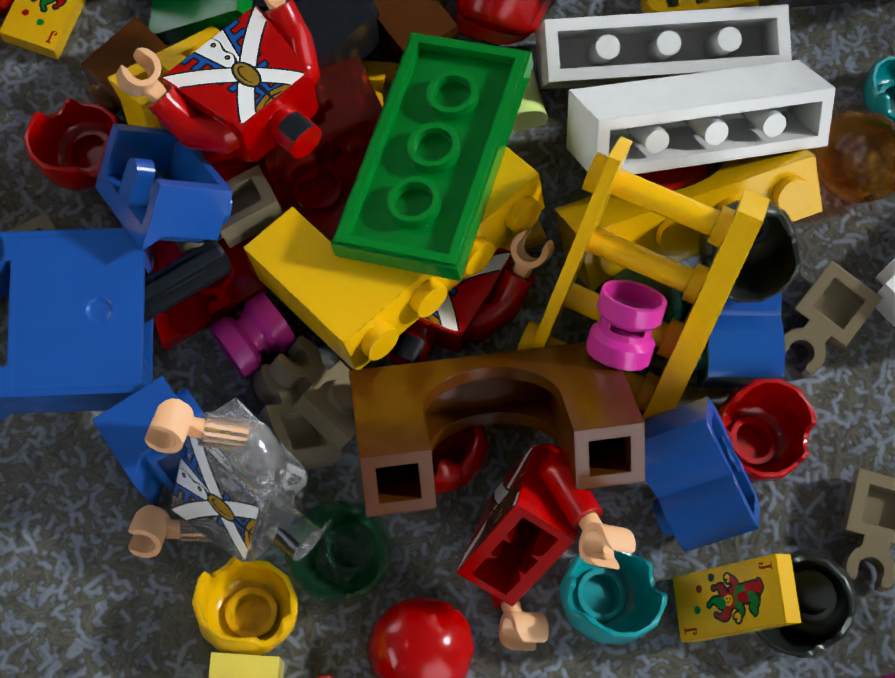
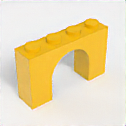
[243,146,545,370]

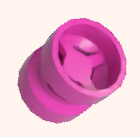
[586,279,668,371]
[208,291,296,379]

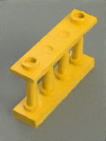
[517,136,770,419]

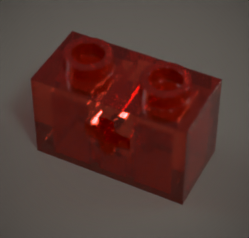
[260,56,382,189]

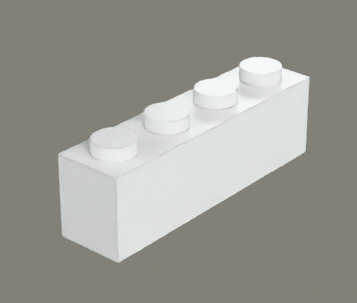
[535,4,792,90]
[566,60,836,175]

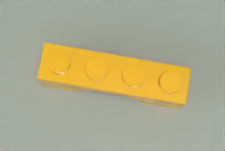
[554,149,823,291]

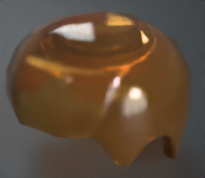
[811,110,895,203]

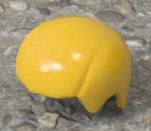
[192,556,298,655]

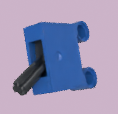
[0,228,233,421]

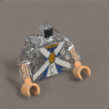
[128,397,321,562]

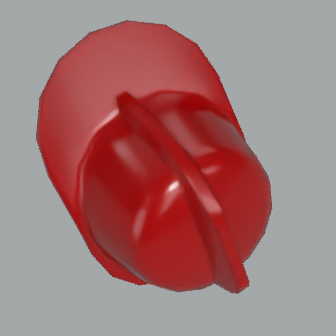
[454,0,552,45]

